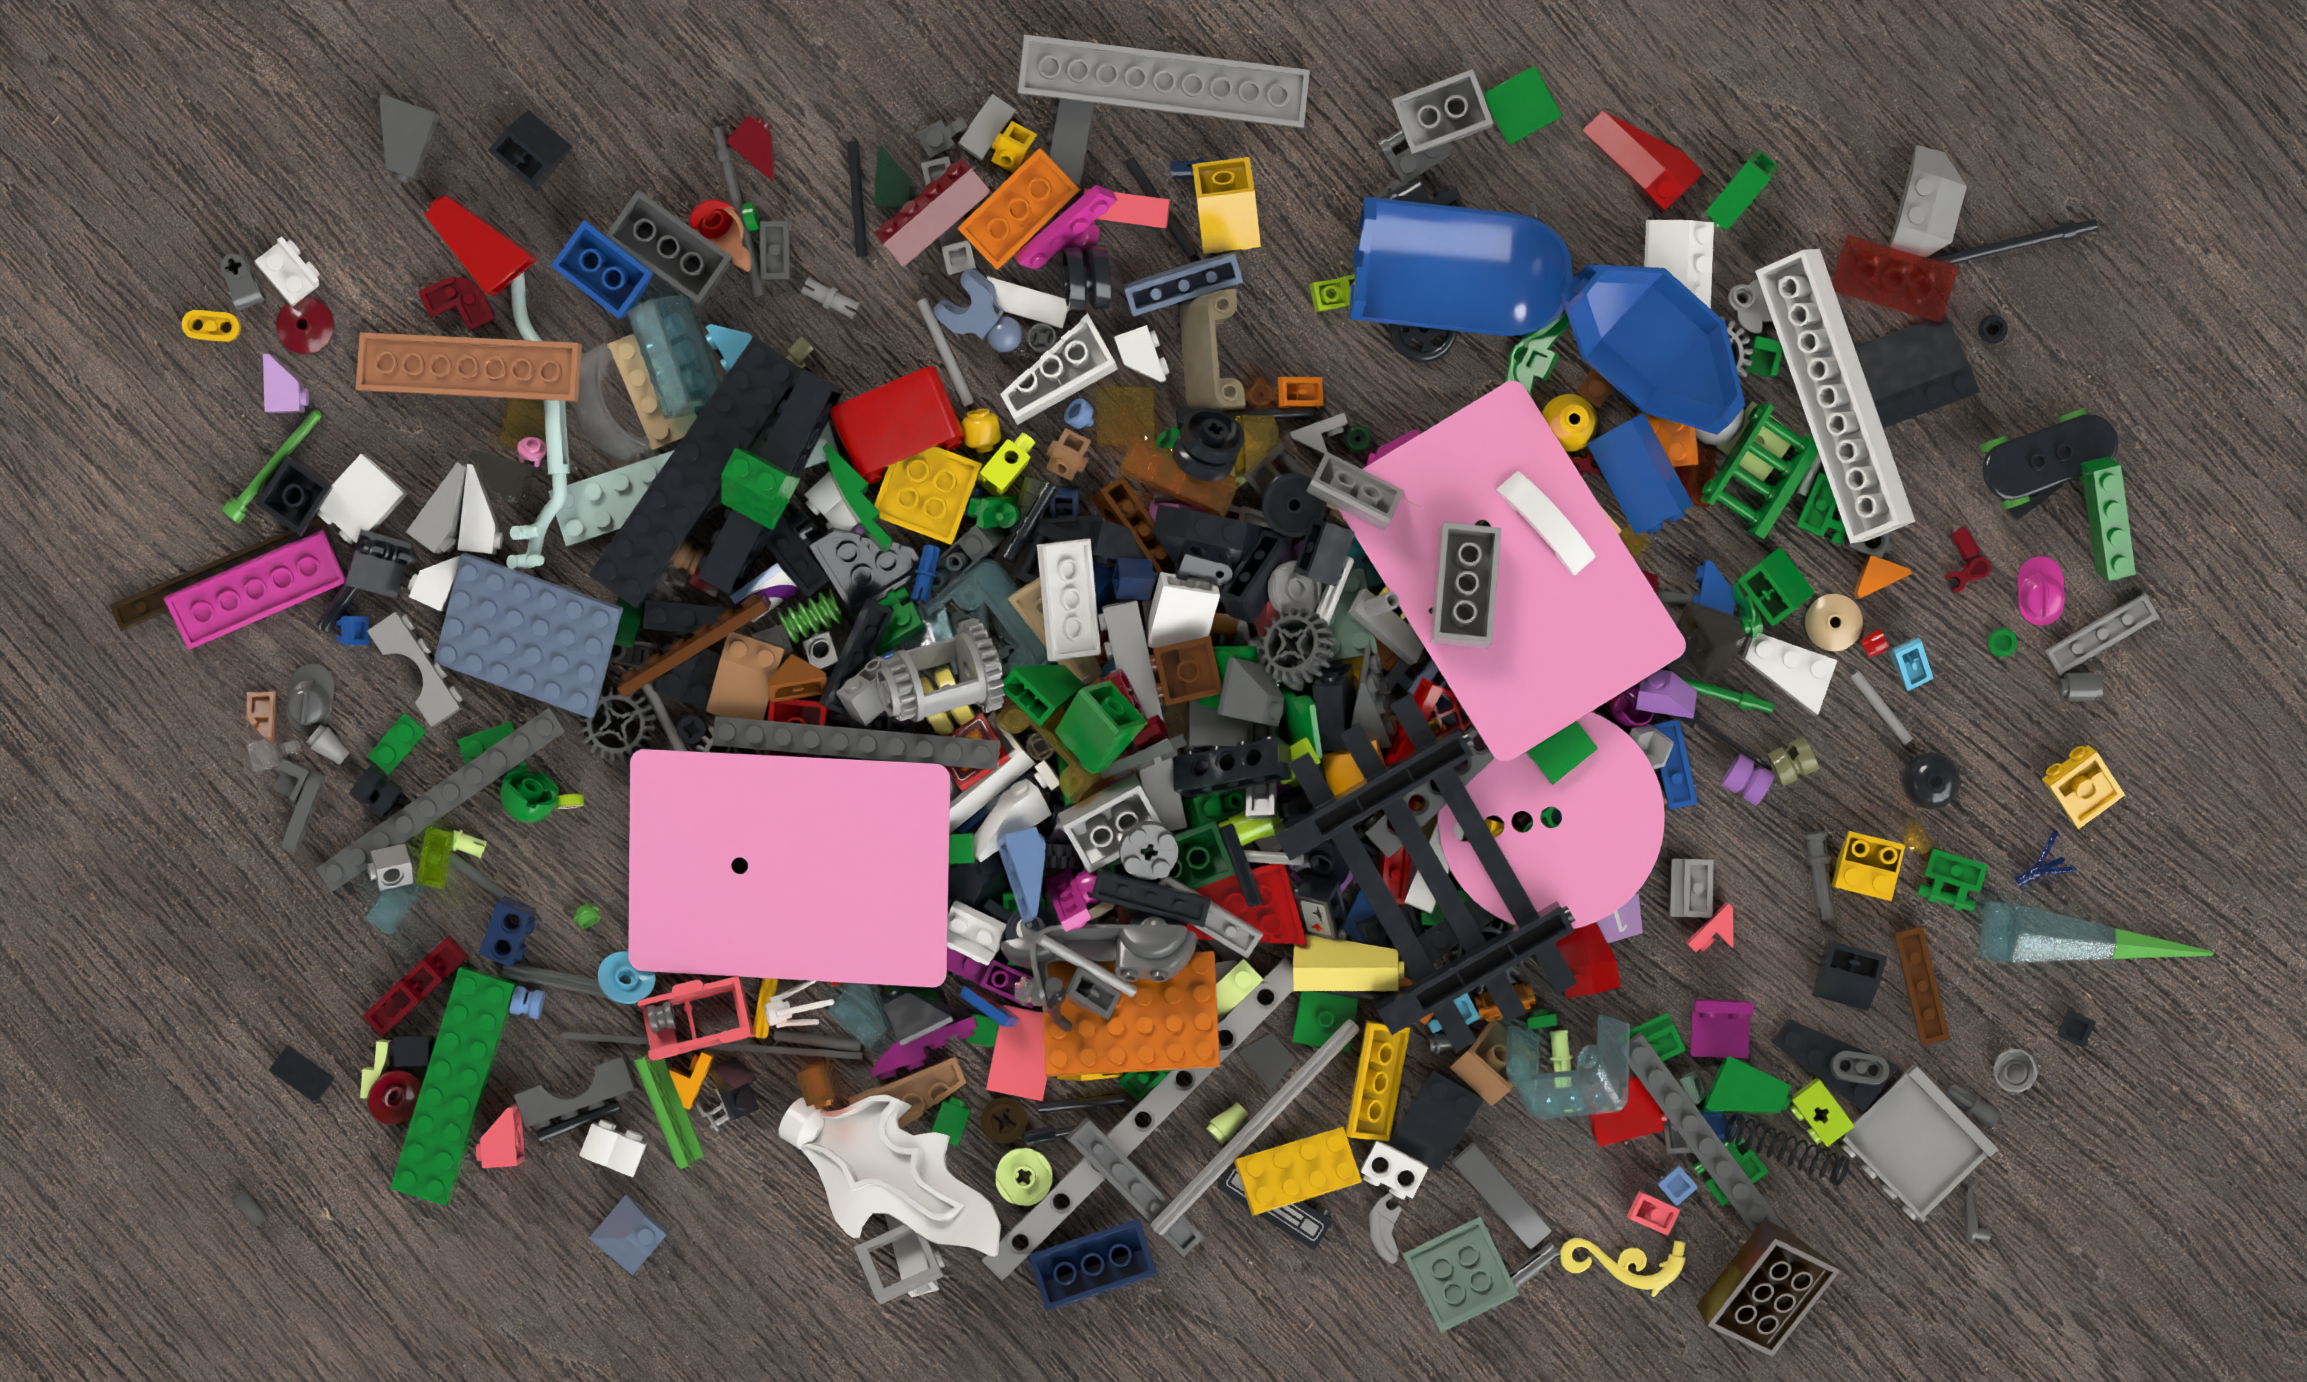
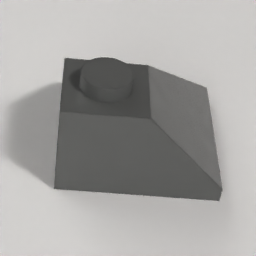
[1217,657,1284,727]

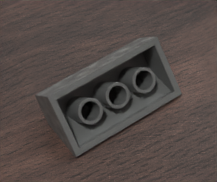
[606,190,732,306]

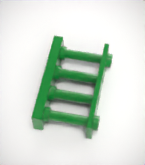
[1700,403,1819,539]

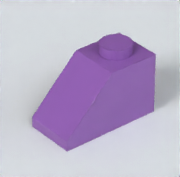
[1636,669,1697,718]

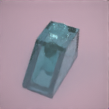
[365,877,426,935]

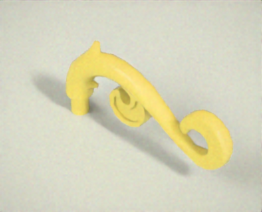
[1560,1237,1686,1297]

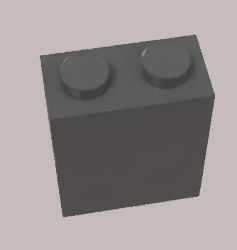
[1184,699,1247,770]

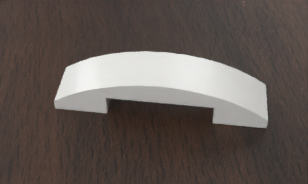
[1496,471,1596,576]

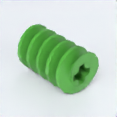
[778,588,842,643]

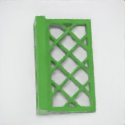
[634,1055,705,1169]

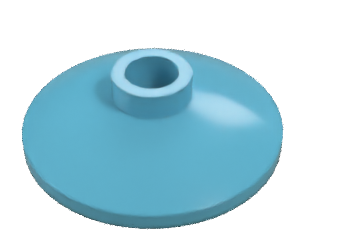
[598,951,655,1004]

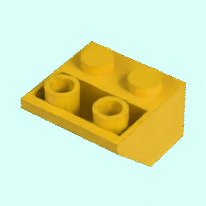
[1831,831,1906,901]

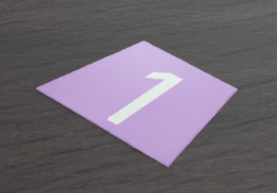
[1597,893,1643,943]

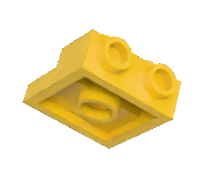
[2042,745,2125,829]

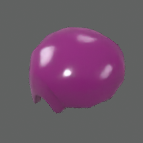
[1609,685,1654,728]

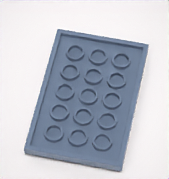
[433,553,623,718]

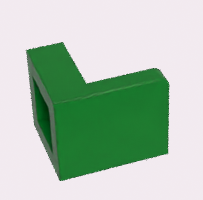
[1746,336,1783,378]

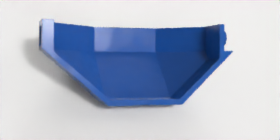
[1560,264,1745,435]

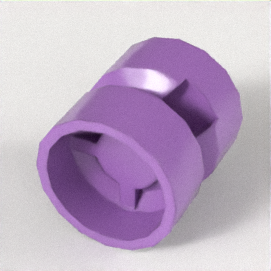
[1721,754,1775,806]

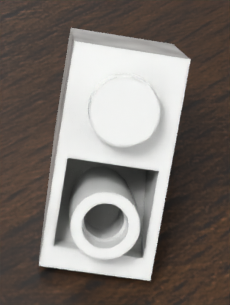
[1114,325,1170,383]

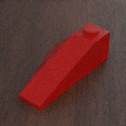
[1582,110,1703,213]
[1555,922,1621,999]

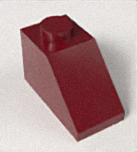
[726,115,776,182]

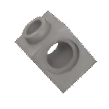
[367,844,413,891]

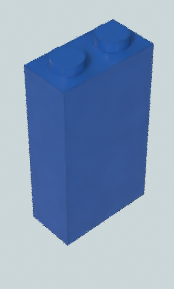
[1587,413,1693,535]

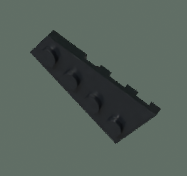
[1771,1019,1899,1112]

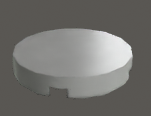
[1268,561,1322,616]

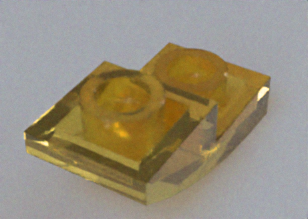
[1902,818,1933,855]

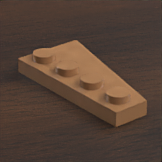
[849,1055,966,1129]

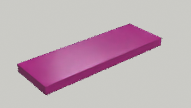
[164,529,346,650]

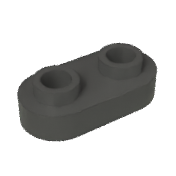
[1830,1051,1889,1085]

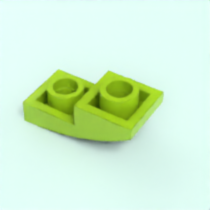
[1309,275,1355,312]

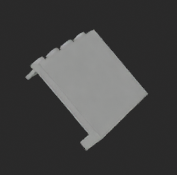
[1840,1065,1999,1222]

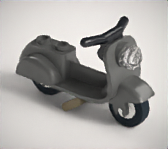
[1000,901,1197,1032]

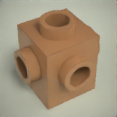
[1046,428,1091,481]

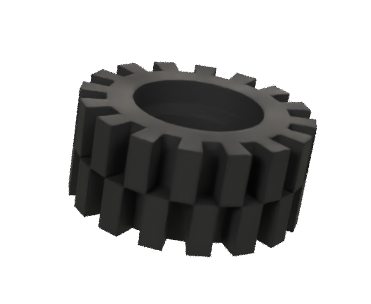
[1044,843,1083,869]

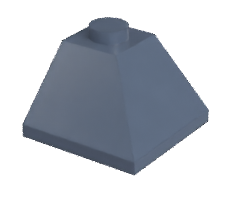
[589,1194,670,1275]

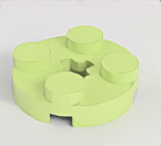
[996,1147,1053,1206]

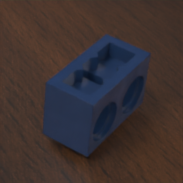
[479,896,537,967]

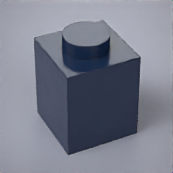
[1112,558,1158,600]

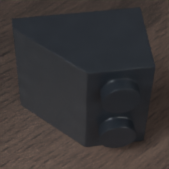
[256,456,333,536]

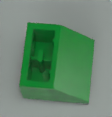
[1734,547,1815,627]

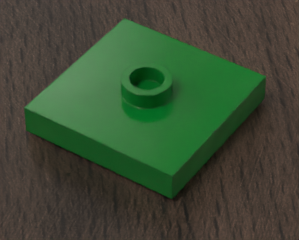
[1292,991,1358,1052]

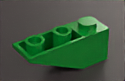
[1181,788,1246,830]

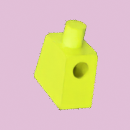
[977,432,1035,497]

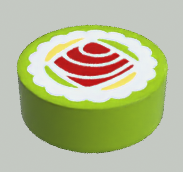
[556,793,585,809]

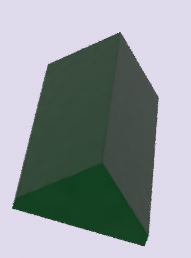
[1107,820,1235,916]

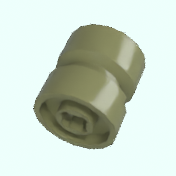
[1766,736,1819,787]

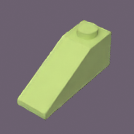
[1216,957,1264,1021]

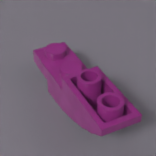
[947,947,1033,1009]
[870,1016,979,1080]

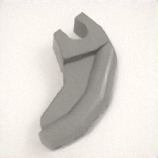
[1369,1192,1402,1264]

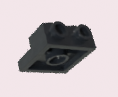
[651,637,722,710]

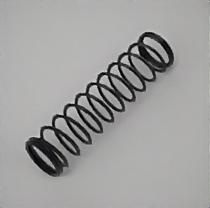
[1724,1113,1850,1186]

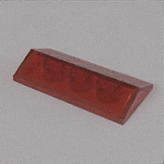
[1832,234,1959,323]

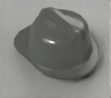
[286,664,335,733]

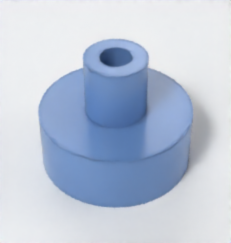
[1064,398,1095,429]

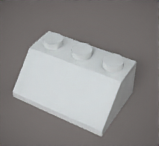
[1644,220,1714,309]

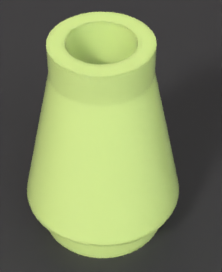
[1206,1102,1249,1145]

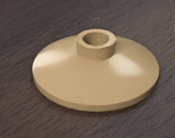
[1805,594,1863,651]

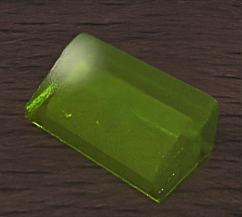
[416,826,455,889]

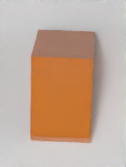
[1277,377,1324,408]
[1853,555,1912,599]

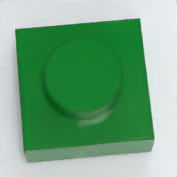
[1525,1008,1557,1030]

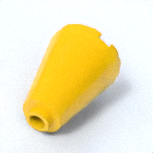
[1542,394,1598,452]

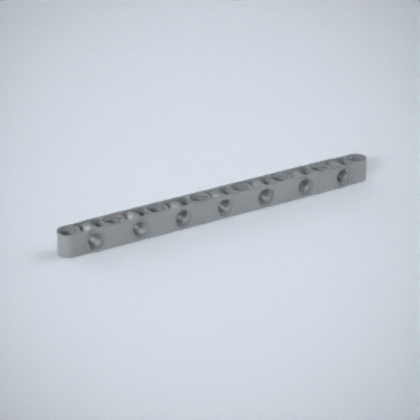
[981,957,1294,1281]

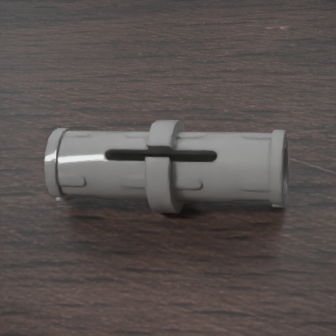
[801,277,860,319]

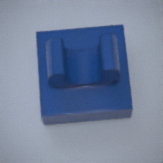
[336,616,369,645]

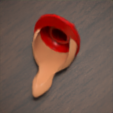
[689,199,751,272]

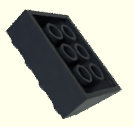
[1854,313,1980,428]

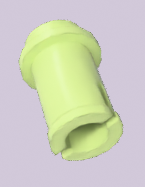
[448,829,487,859]

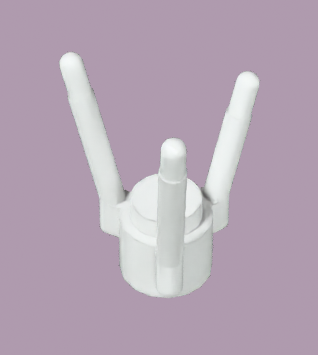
[764,980,835,1028]

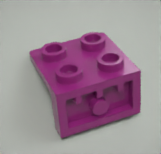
[1690,998,1754,1059]

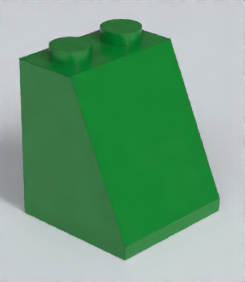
[721,448,800,530]
[1055,680,1148,774]

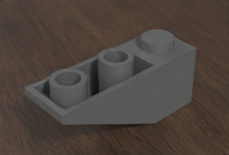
[931,524,1007,597]

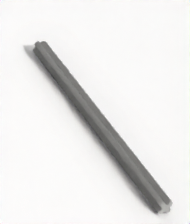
[1150,1019,1360,1236]

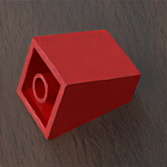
[1582,1075,1668,1147]

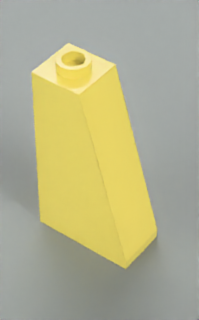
[1293,933,1404,991]

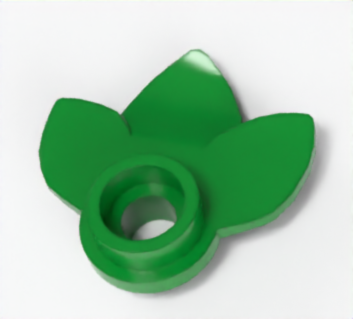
[1732,582,1763,639]

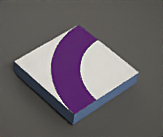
[730,563,800,623]

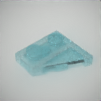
[827,983,890,1049]

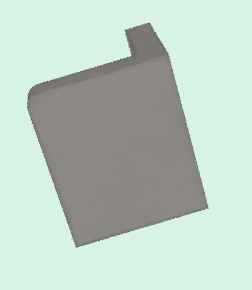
[1629,724,1674,769]

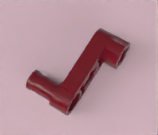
[1096,669,1168,750]

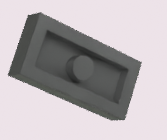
[760,221,790,280]

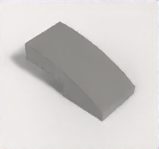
[958,94,1016,161]

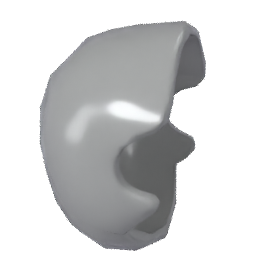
[1993,1048,2038,1093]

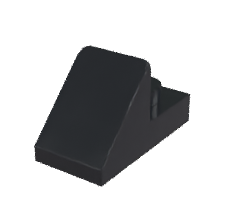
[709,1057,759,1121]

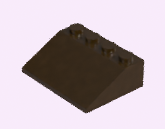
[1696,1219,1841,1357]

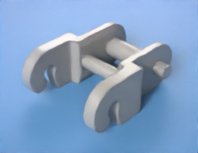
[694,1088,734,1131]

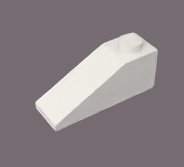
[458,464,503,555]
[974,778,1052,862]

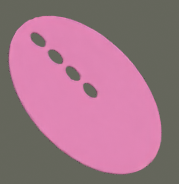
[1438,712,1665,928]

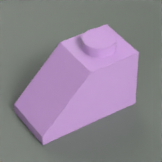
[263,354,309,414]

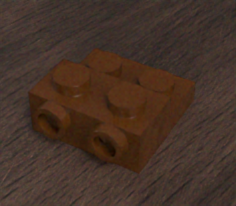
[1149,636,1222,706]

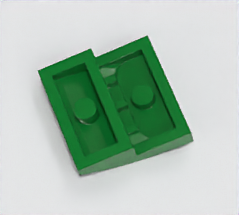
[1483,65,1563,146]
[1280,687,1323,758]
[1525,721,1598,785]

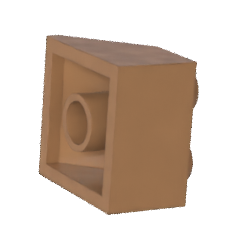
[1450,1021,1535,1106]

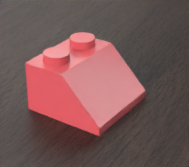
[476,1103,525,1168]

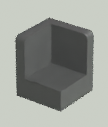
[273,758,314,802]

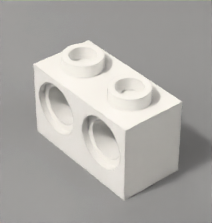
[1360,1140,1428,1200]

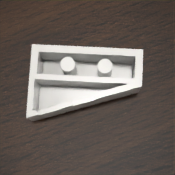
[1742,633,1837,715]

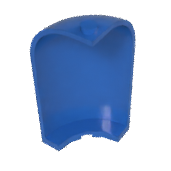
[1349,197,1575,336]

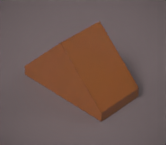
[768,654,827,703]

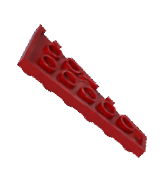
[1116,863,1307,945]

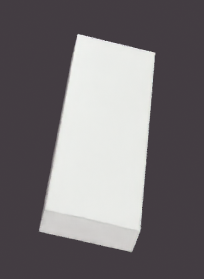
[987,276,1068,329]

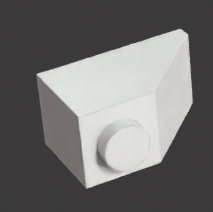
[408,556,461,611]

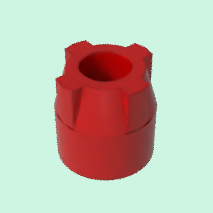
[1860,629,1890,658]

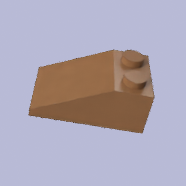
[706,630,788,720]

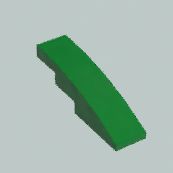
[823,443,892,554]

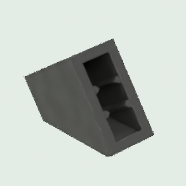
[379,94,440,183]

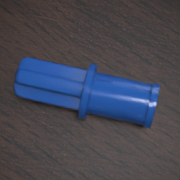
[910,544,941,603]

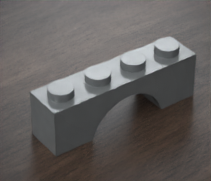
[514,1054,637,1130]

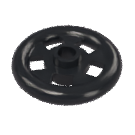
[1389,324,1458,362]

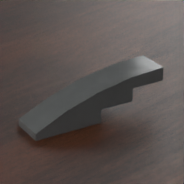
[1451,1143,1552,1250]

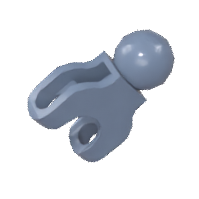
[934,269,1023,352]

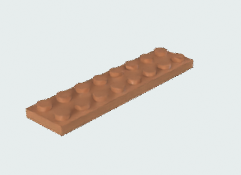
[356,332,582,402]

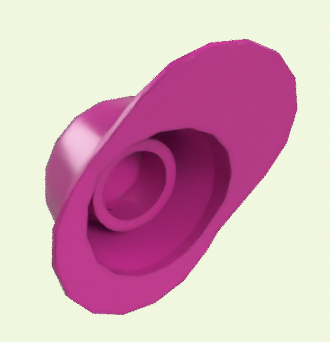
[2017,556,2065,626]

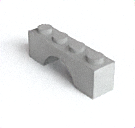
[367,612,464,727]

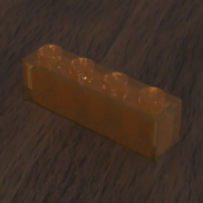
[1118,435,1240,517]

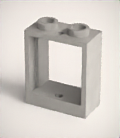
[854,1224,945,1305]

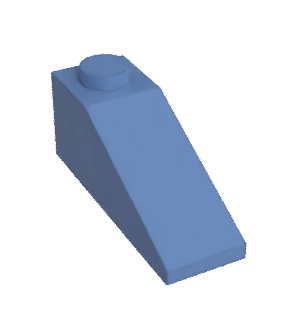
[997,827,1046,924]

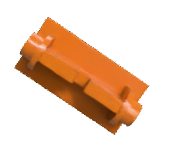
[1475,983,1536,1022]

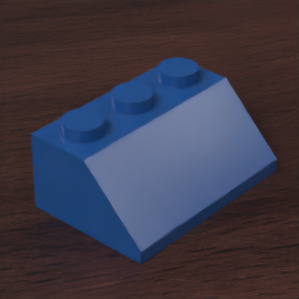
[551,220,654,319]

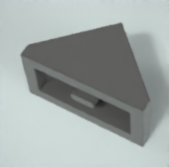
[1065,967,1122,1019]

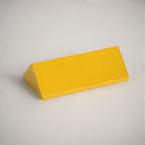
[1345,1020,1410,1141]

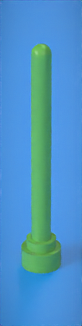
[221,410,321,524]

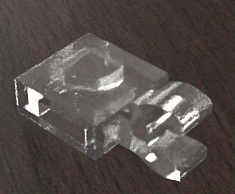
[246,737,302,772]

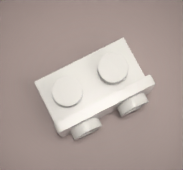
[254,236,320,307]
[947,900,1007,965]

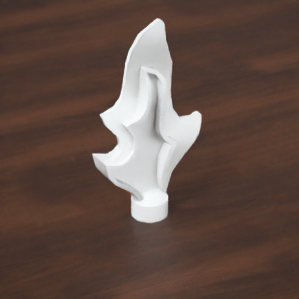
[779,1095,1001,1257]

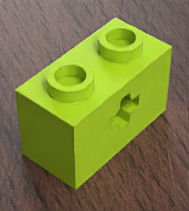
[1790,1078,1855,1147]

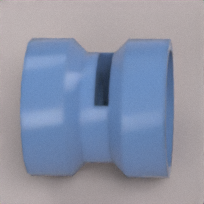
[510,985,545,1019]

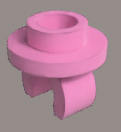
[517,437,547,468]

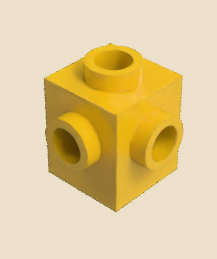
[991,121,1037,173]

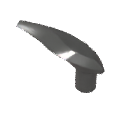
[1965,1188,1991,1244]

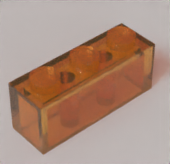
[796,1058,841,1109]

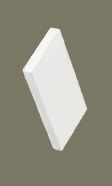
[1037,539,1101,661]

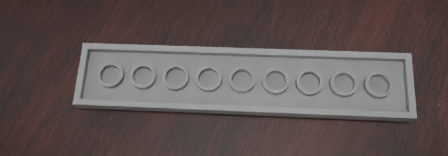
[1017,34,1310,128]

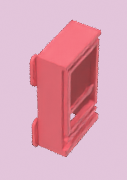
[638,976,754,1061]

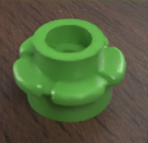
[573,904,601,929]

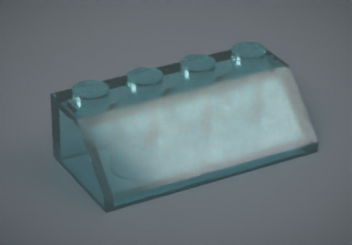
[627,295,719,419]

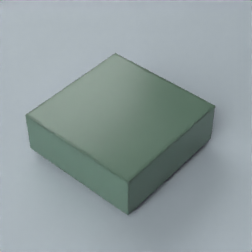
[1680,1070,1707,1105]

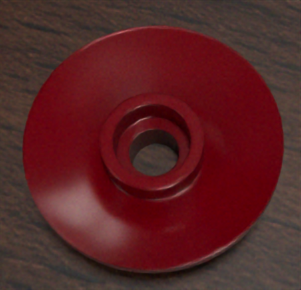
[276,297,334,354]
[367,1070,422,1124]

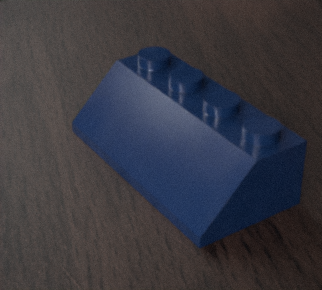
[1029,1219,1158,1311]

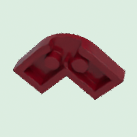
[418,276,496,332]

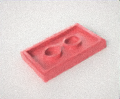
[986,1004,1047,1101]

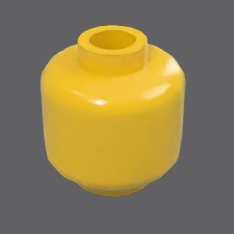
[961,409,1001,453]

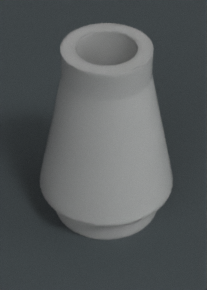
[306,724,350,765]

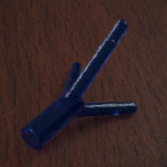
[2015,830,2076,888]

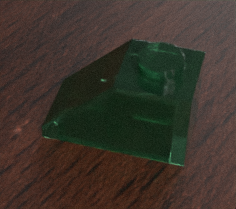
[874,147,917,210]

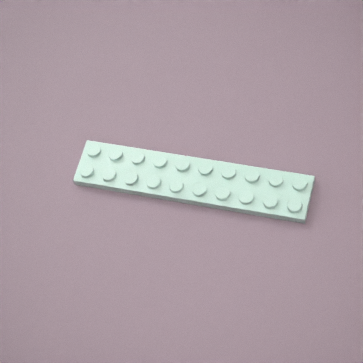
[548,416,840,547]

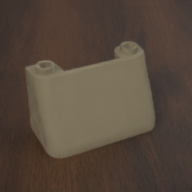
[1179,289,1245,411]

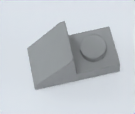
[1289,413,1348,455]

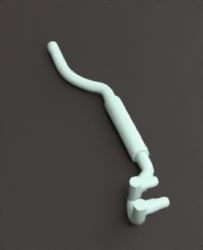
[506,272,570,569]

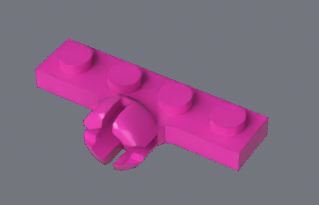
[1015,185,1117,270]
[1044,868,1101,932]

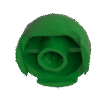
[500,767,559,823]

